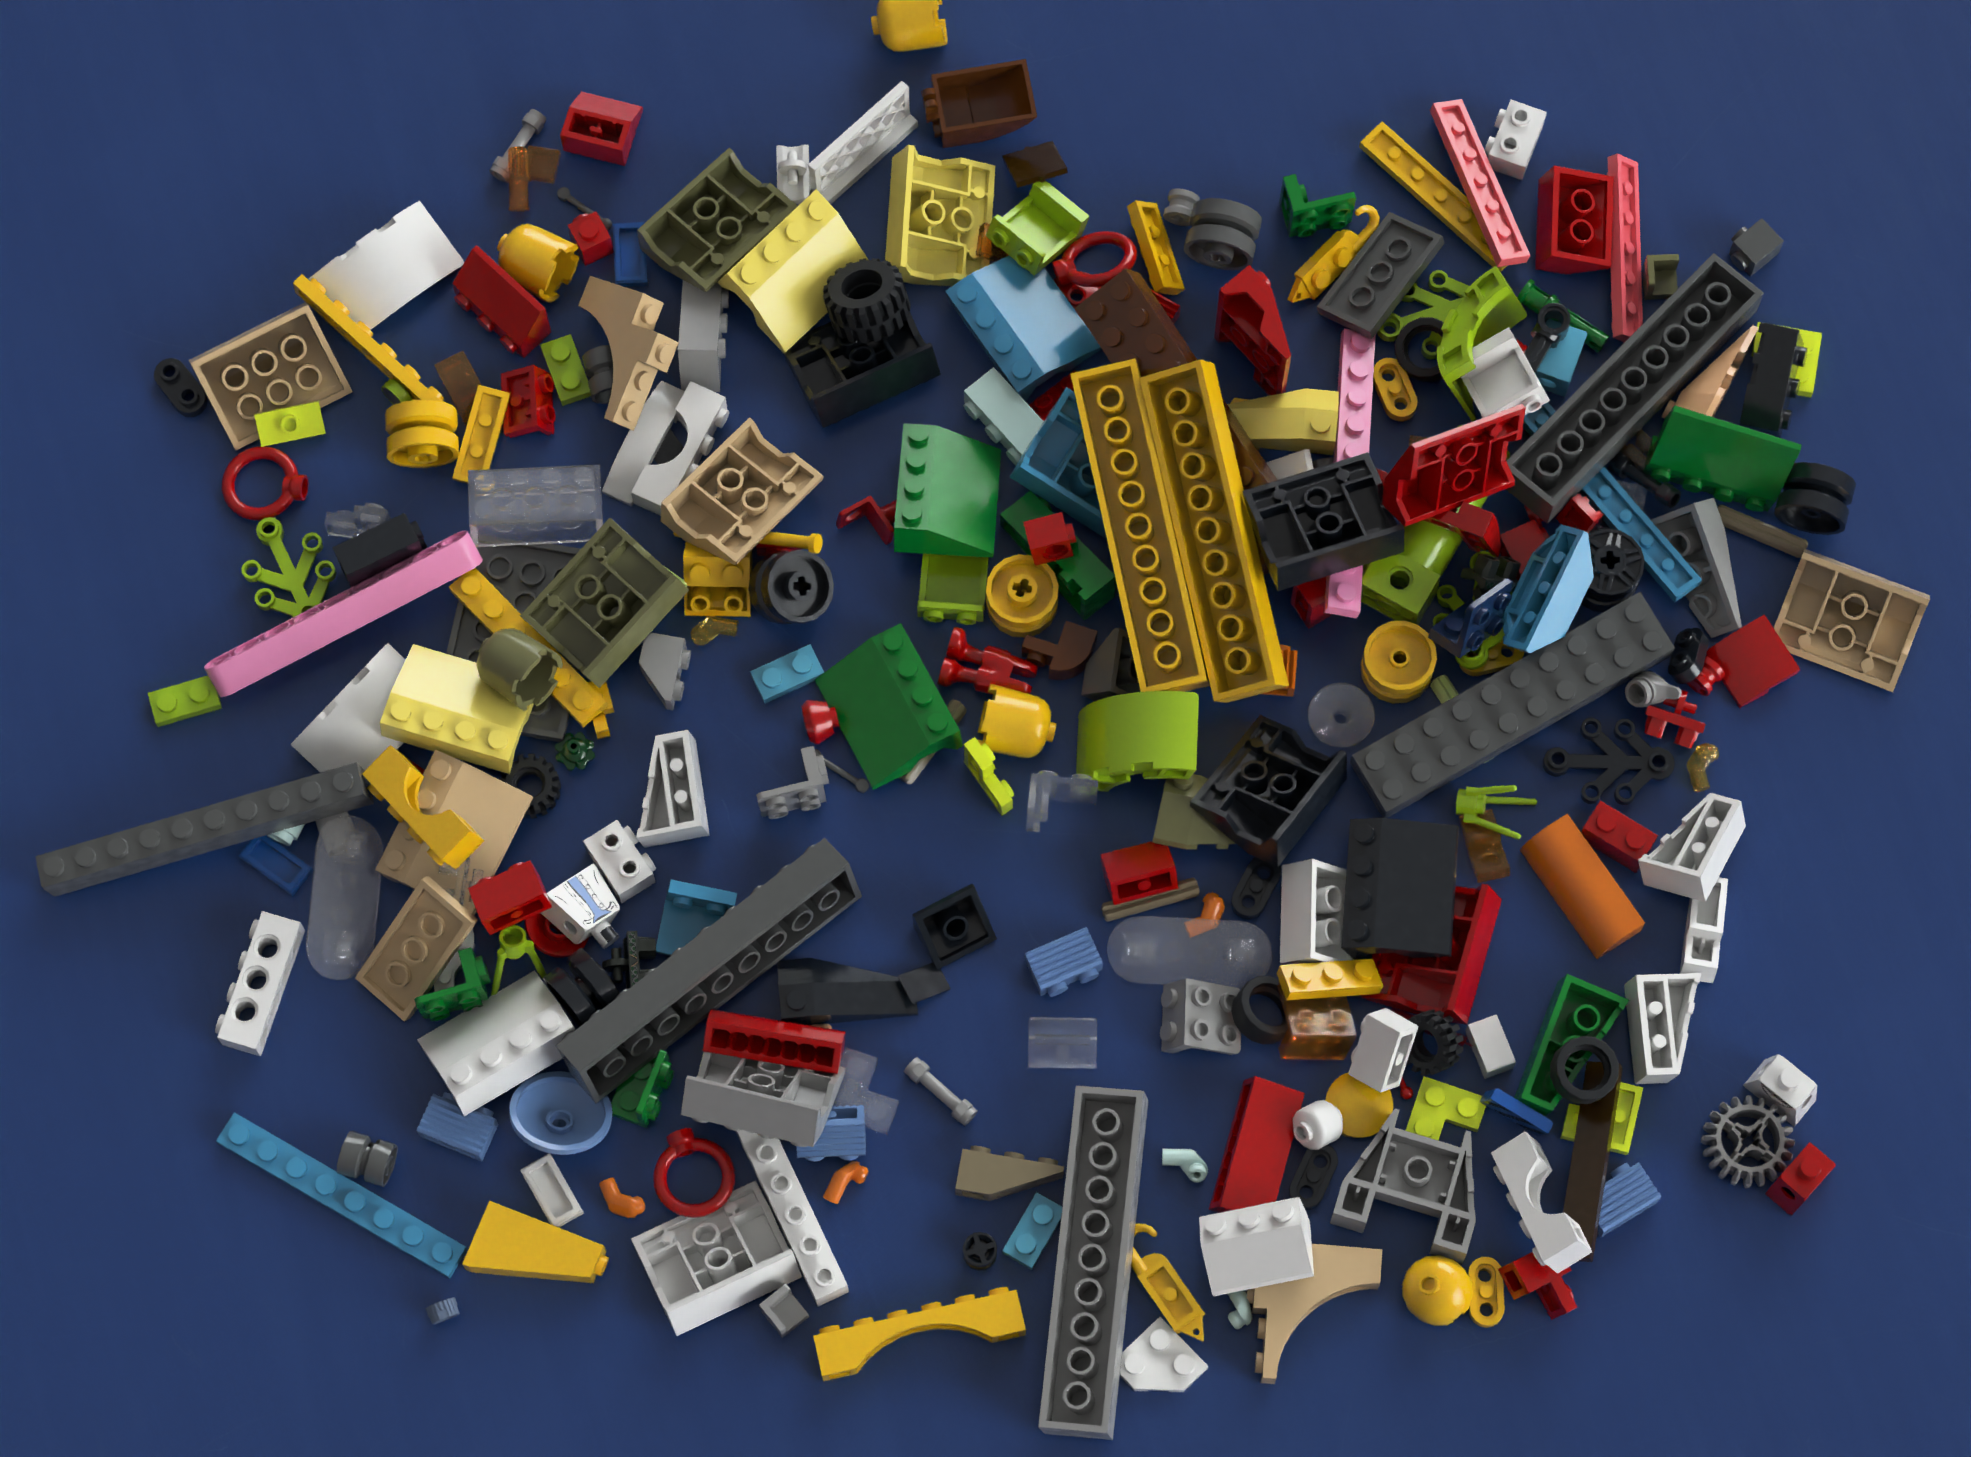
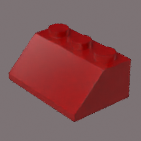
[1535,165,1614,275]
[452,245,551,358]

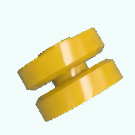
[385,400,459,468]
[986,554,1059,638]
[1360,620,1437,704]

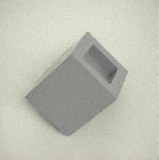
[759,1284,809,1338]

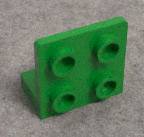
[1279,174,1356,238]
[611,1049,674,1128]

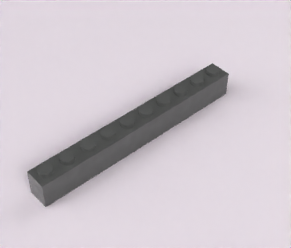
[35,762,374,897]

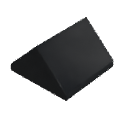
[912,884,997,970]

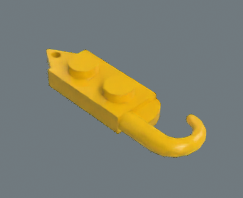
[1287,205,1380,303]
[1131,1224,1205,1342]

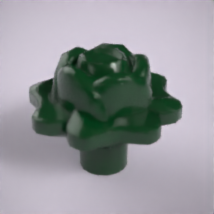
[555,732,595,771]

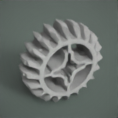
[1701,1095,1795,1188]

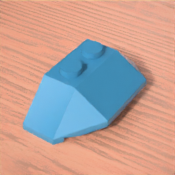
[1503,524,1594,653]

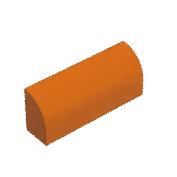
[1520,813,1645,959]

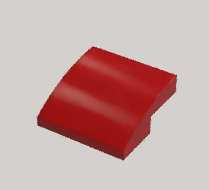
[1706,614,1800,708]

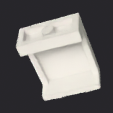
[1461,327,1550,418]

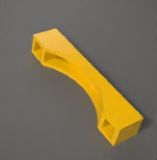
[813,1287,1026,1381]

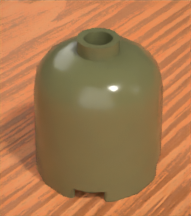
[476,628,563,711]

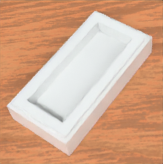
[520,1153,584,1228]

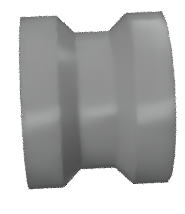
[1163,189,1200,226]

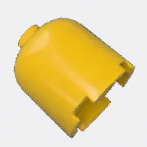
[871,0,948,52]
[497,224,579,303]
[977,683,1057,758]

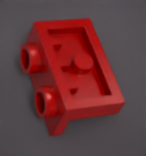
[501,364,556,438]

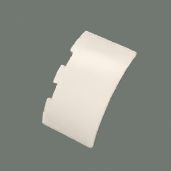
[308,201,464,330]
[290,643,406,773]

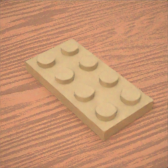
[355,876,478,1022]

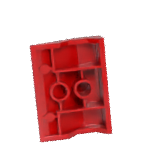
[1214,265,1291,396]
[1382,404,1526,527]
[1361,884,1502,1025]

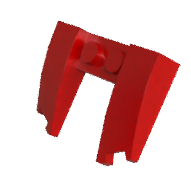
[1376,468,1501,558]

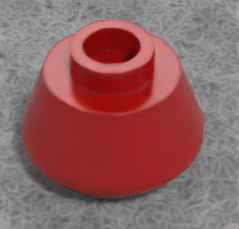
[801,700,839,744]

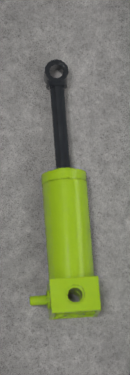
[1361,303,1571,625]

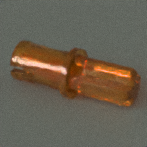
[505,146,531,212]

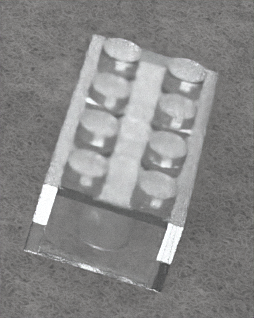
[468,464,603,547]

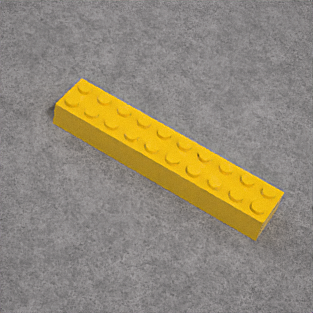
[1070,358,1210,692]
[1139,359,1289,703]

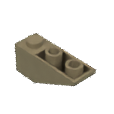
[955,1146,1064,1201]

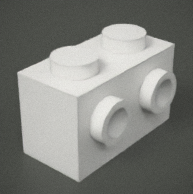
[1485,99,1547,180]
[583,820,656,904]
[1348,1008,1419,1093]

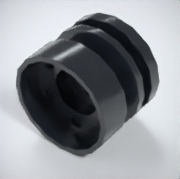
[1581,529,1645,612]

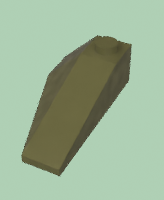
[1153,774,1236,849]

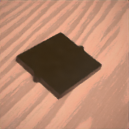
[1002,141,1068,188]

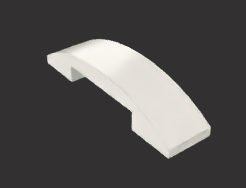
[602,381,685,507]

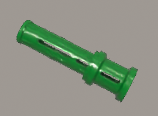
[1517,279,1610,353]

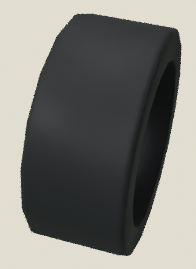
[1395,317,1444,382]
[1231,976,1300,1044]
[1550,1036,1619,1104]

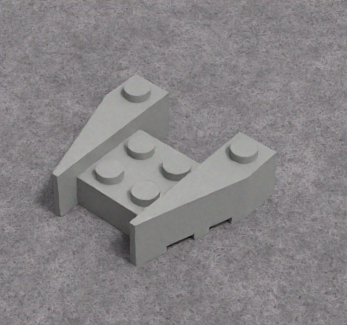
[1330,1109,1476,1264]

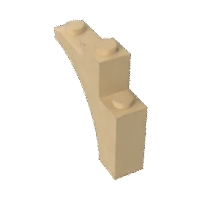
[578,276,679,431]
[1246,1244,1382,1384]

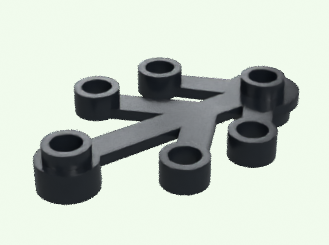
[1543,718,1675,805]

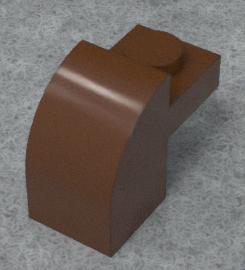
[1022,621,1098,680]

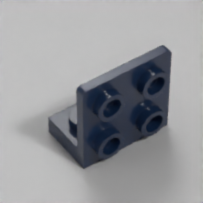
[1428,578,1513,658]

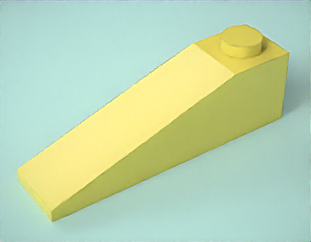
[1227,388,1339,455]

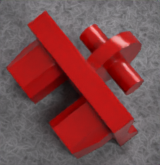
[1644,690,1706,749]

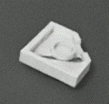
[1120,1317,1208,1392]

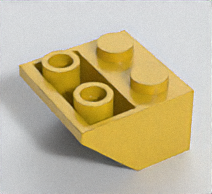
[683,542,752,617]

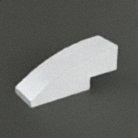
[1680,877,1728,984]

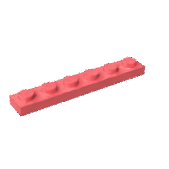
[1430,99,1530,267]
[1607,153,1643,342]

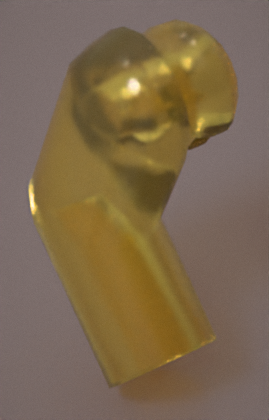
[691,616,739,646]
[1687,743,1719,792]

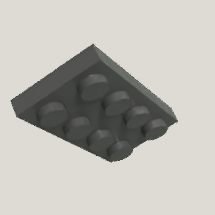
[1317,212,1445,339]

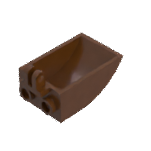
[921,59,1037,148]

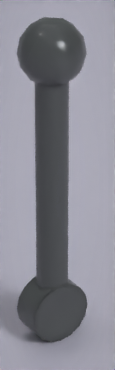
[557,187,612,230]
[815,749,869,793]

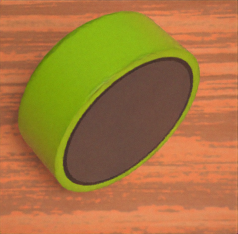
[381,379,413,405]

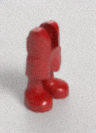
[937,627,1038,695]

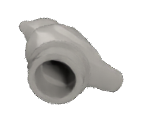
[1625,671,1682,707]

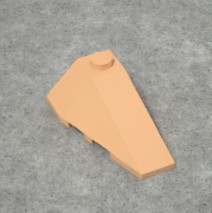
[1662,325,1758,419]

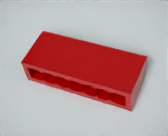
[703,1009,846,1074]
[1209,1076,1305,1213]

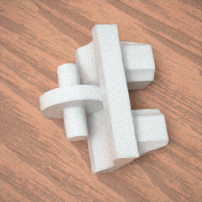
[776,145,810,204]

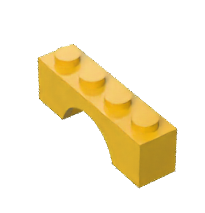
[362,745,484,870]

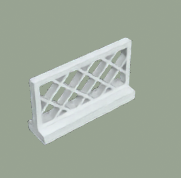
[808,81,918,204]

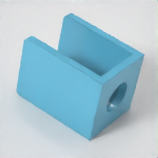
[1535,319,1587,397]

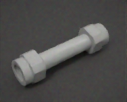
[489,109,547,182]
[904,1057,978,1126]

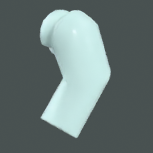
[1162,1148,1208,1183]
[1228,1290,1253,1329]

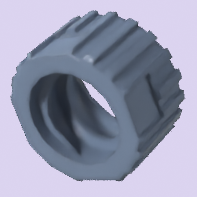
[425,1297,460,1324]

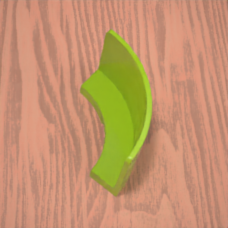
[1437,265,1527,422]
[1075,691,1199,792]

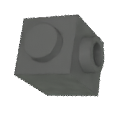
[1729,218,1784,277]

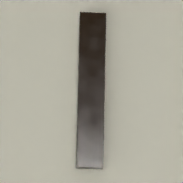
[1563,1061,1623,1262]

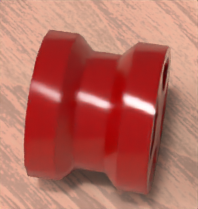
[1686,656,1725,696]

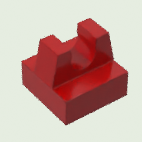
[1556,494,1604,534]

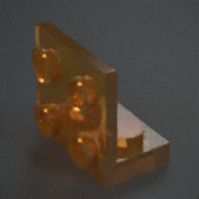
[1277,982,1357,1060]

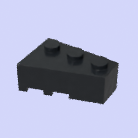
[1740,322,1808,438]

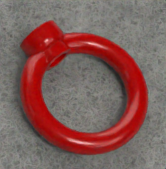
[1052,231,1137,287]
[222,446,309,521]
[653,1128,735,1218]

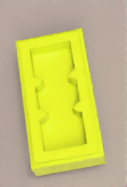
[254,401,326,447]

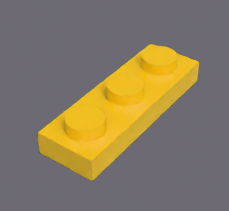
[1127,200,1185,295]
[452,384,510,489]
[1276,959,1383,1000]

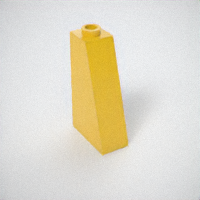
[462,1200,609,1283]

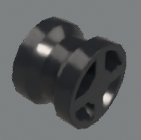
[963,1232,997,1271]

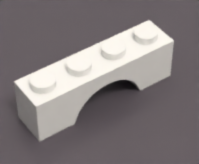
[631,381,729,516]
[1491,1131,1592,1274]

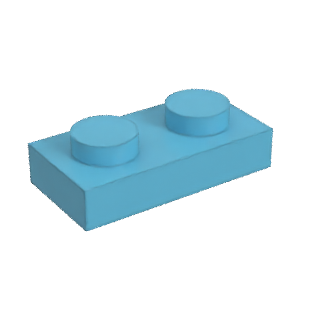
[750,644,824,704]
[1002,1192,1062,1270]

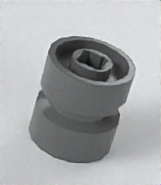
[582,345,613,404]
[337,1131,398,1187]

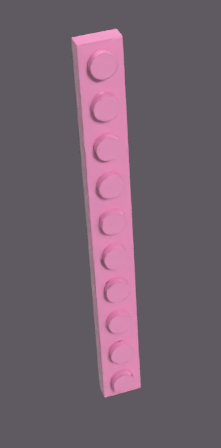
[1324,328,1376,619]

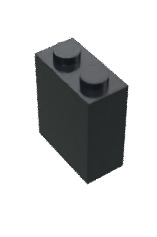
[332,513,428,587]

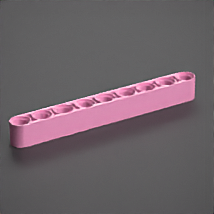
[204,530,483,697]

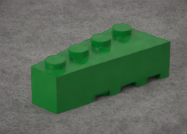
[1000,491,1116,621]

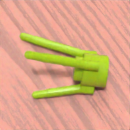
[1456,785,1537,840]
[491,925,547,996]

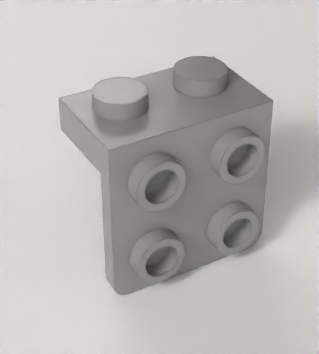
[756,746,829,819]
[1160,978,1241,1055]

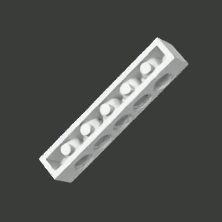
[736,1130,849,1307]

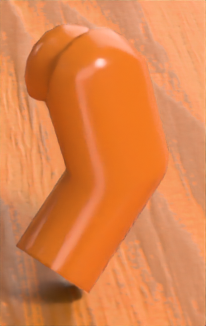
[1184,892,1225,938]
[823,1161,869,1204]
[599,1177,645,1218]

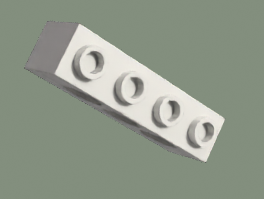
[215,911,305,1056]

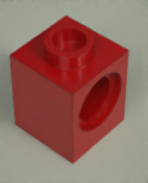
[1023,512,1077,566]

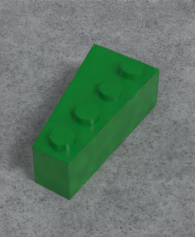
[1514,974,1630,1116]

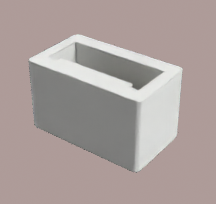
[1465,1015,1516,1079]

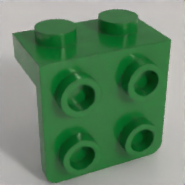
[414,947,491,1021]

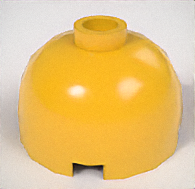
[1402,1255,1473,1326]

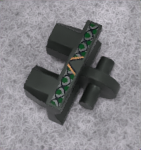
[1460,554,1521,600]
[602,931,656,989]

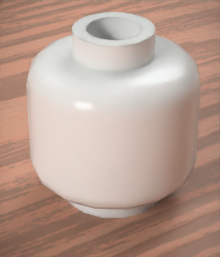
[1293,1100,1343,1150]

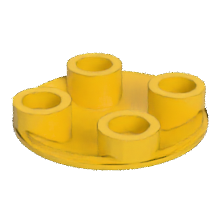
[1325,1072,1393,1138]

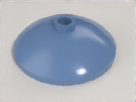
[509,1071,612,1155]

